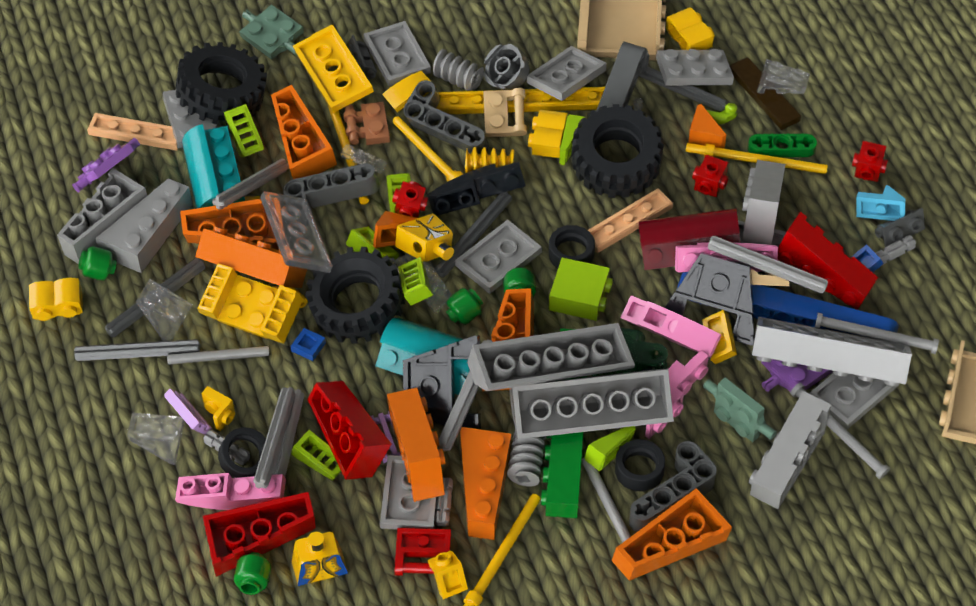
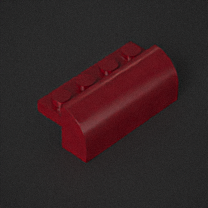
[639,208,741,270]

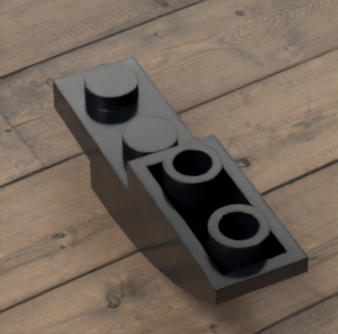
[427,162,526,216]

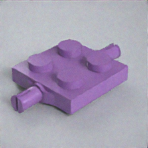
[72,138,140,192]
[761,359,833,397]

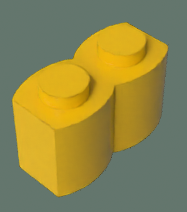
[666,7,715,50]
[528,110,568,158]
[29,278,83,321]

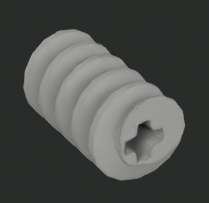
[433,49,484,91]
[507,431,546,487]

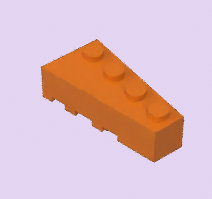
[271,85,337,179]
[180,196,286,250]
[195,226,310,288]
[482,288,534,391]
[387,388,446,502]
[460,427,511,540]
[612,488,732,581]

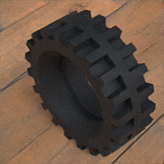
[175,42,267,125]
[306,247,406,344]

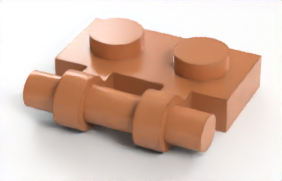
[343,102,390,145]

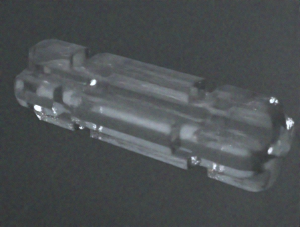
[341,144,387,174]

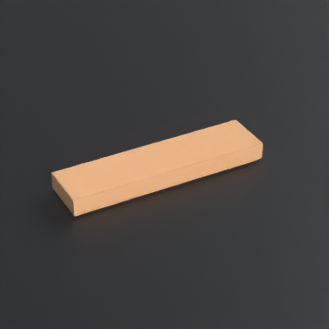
[87,113,178,151]
[588,188,673,254]

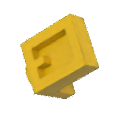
[201,386,235,431]
[428,551,468,600]

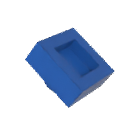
[851,244,884,272]
[291,328,326,361]

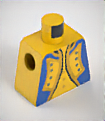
[292,532,348,586]

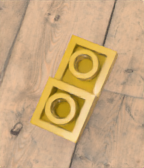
[382,71,436,113]

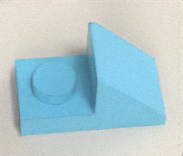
[856,185,906,221]

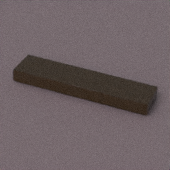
[729,57,801,130]

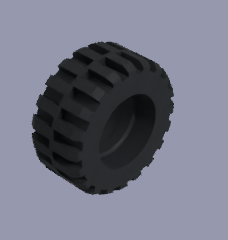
[571,104,664,198]

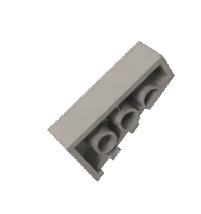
[742,160,786,245]
[57,168,147,264]
[96,178,192,273]
[749,391,832,509]

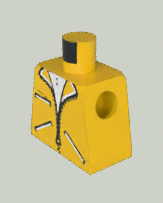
[395,213,454,262]

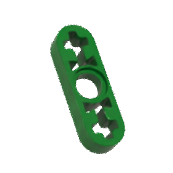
[748,134,817,158]

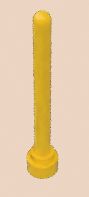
[393,116,463,182]

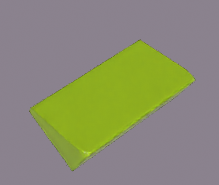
[346,226,399,262]

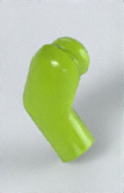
[707,103,738,124]

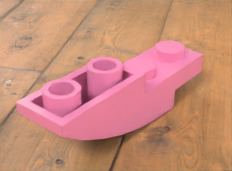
[675,242,778,272]
[620,296,722,358]
[645,350,709,439]
[175,473,286,510]

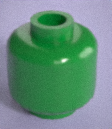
[78,246,117,281]
[503,267,536,298]
[446,288,483,325]
[233,552,272,595]

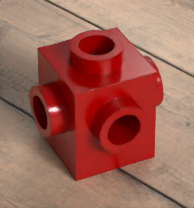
[852,141,888,182]
[692,155,729,197]
[392,181,429,218]

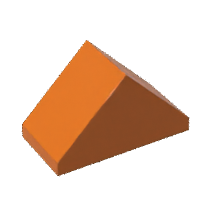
[688,104,726,149]
[373,211,417,248]

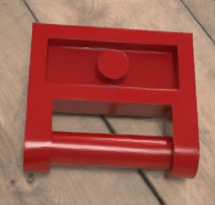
[395,528,451,576]

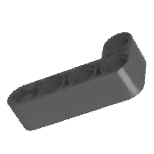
[596,41,650,112]
[404,80,489,154]
[284,163,380,229]
[629,441,717,532]

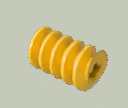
[465,147,515,173]

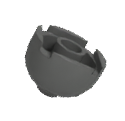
[483,44,530,90]

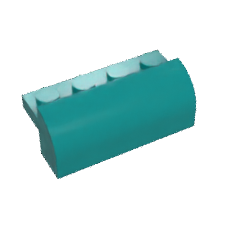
[182,124,245,209]
[375,317,470,395]

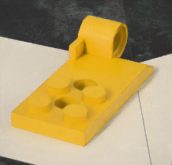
[293,25,374,113]

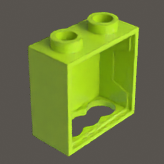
[549,257,613,321]

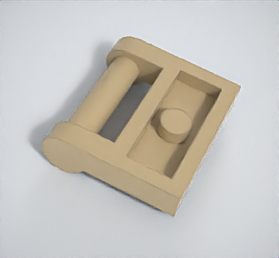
[483,88,527,137]
[751,270,789,286]

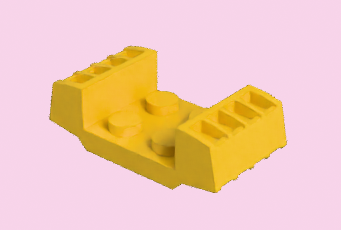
[197,264,304,344]

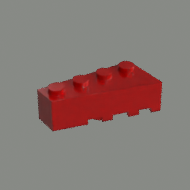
[778,211,878,310]
[307,381,392,480]
[203,492,316,577]

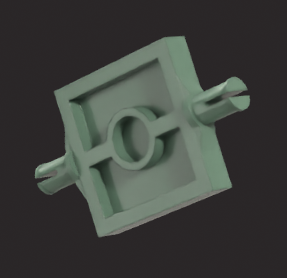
[239,4,304,59]
[703,377,777,443]

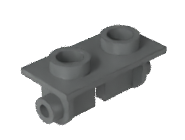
[346,35,377,79]
[875,208,925,247]

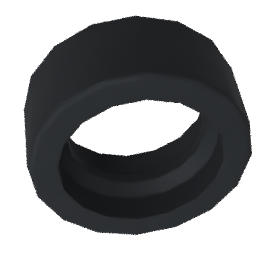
[549,225,595,268]
[218,427,266,478]
[615,439,665,491]

